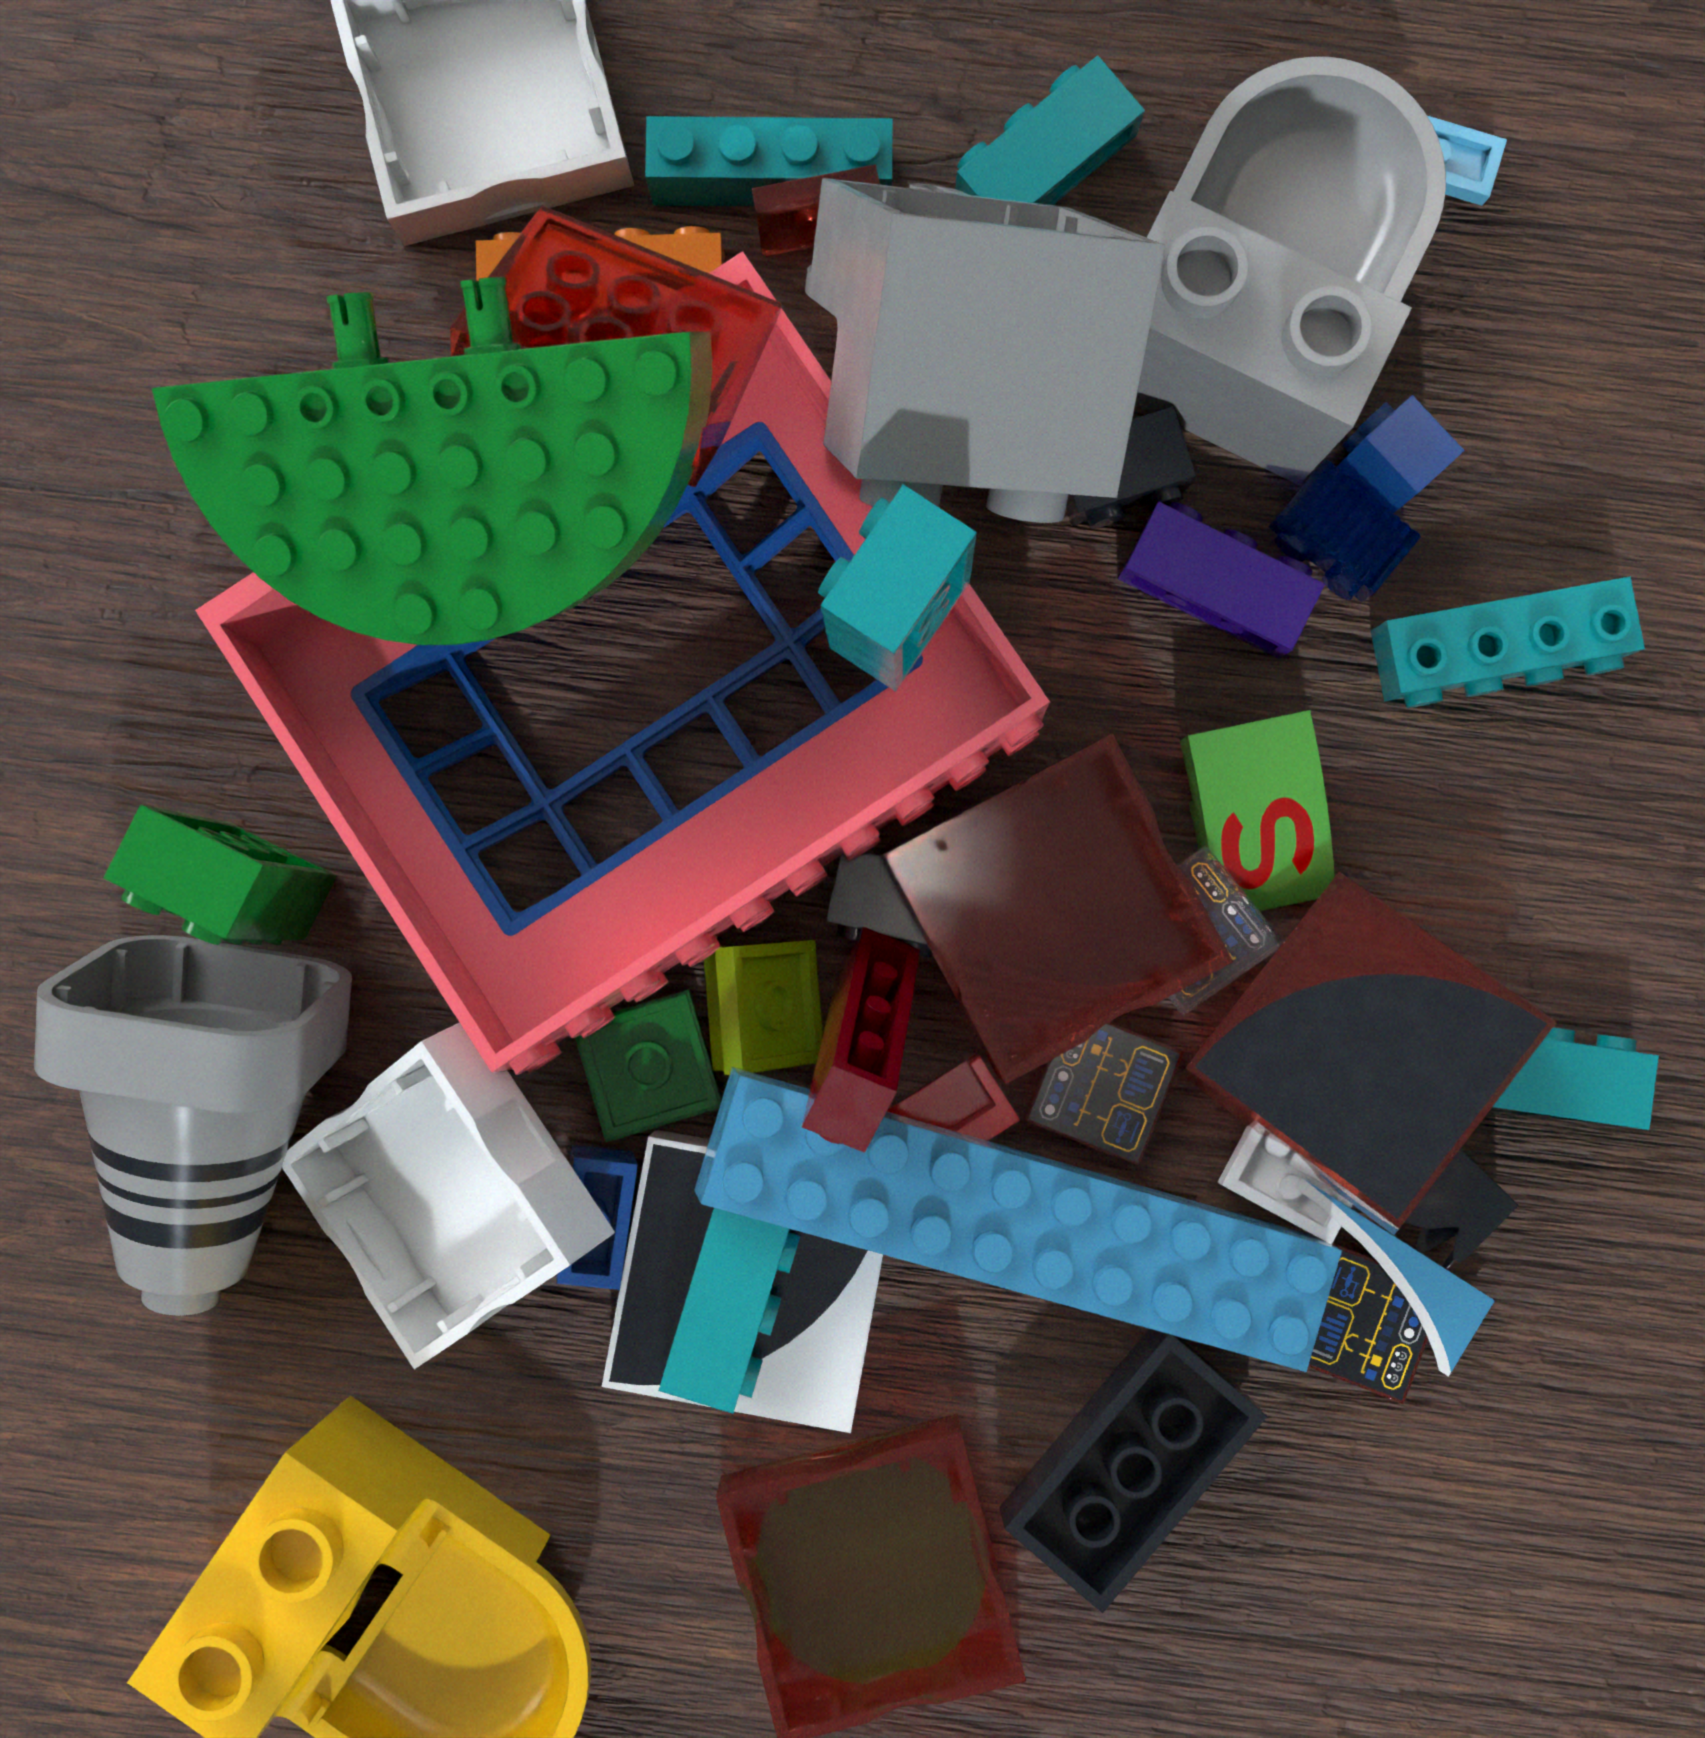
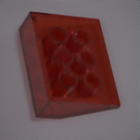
[450,205,782,487]

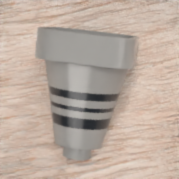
[34,935,352,1316]

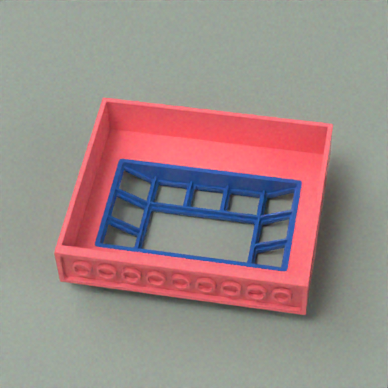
[195,251,1050,1075]

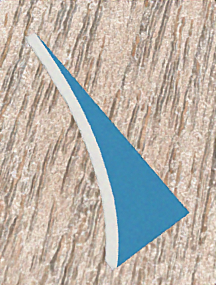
[1295,1177,1495,1377]

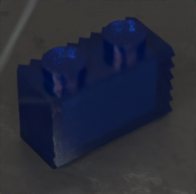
[1268,459,1421,602]

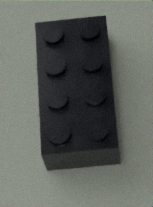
[999,1329,1267,1614]

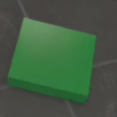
[575,989,722,1142]

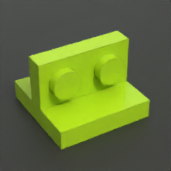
[704,940,823,1075]

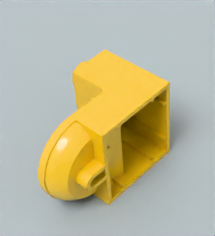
[127,1395,591,1738]

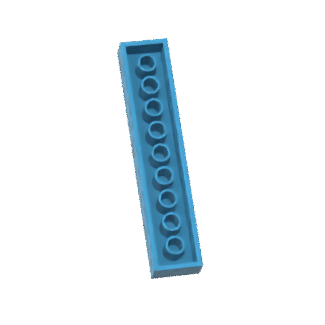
[695,1067,1342,1372]

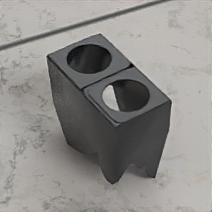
[1390,1144,1518,1269]

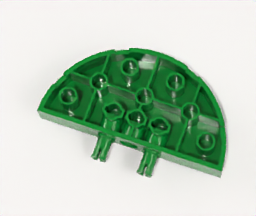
[152,277,713,645]

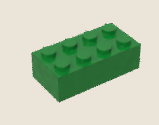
[103,804,338,946]

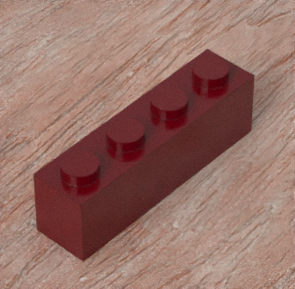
[802,926,920,1153]

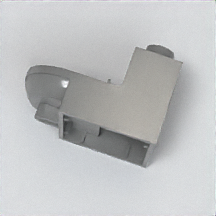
[1135,57,1446,485]
[805,178,1166,523]

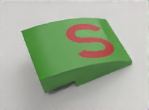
[1180,710,1335,912]

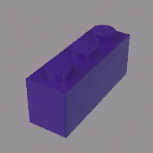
[1118,501,1325,659]

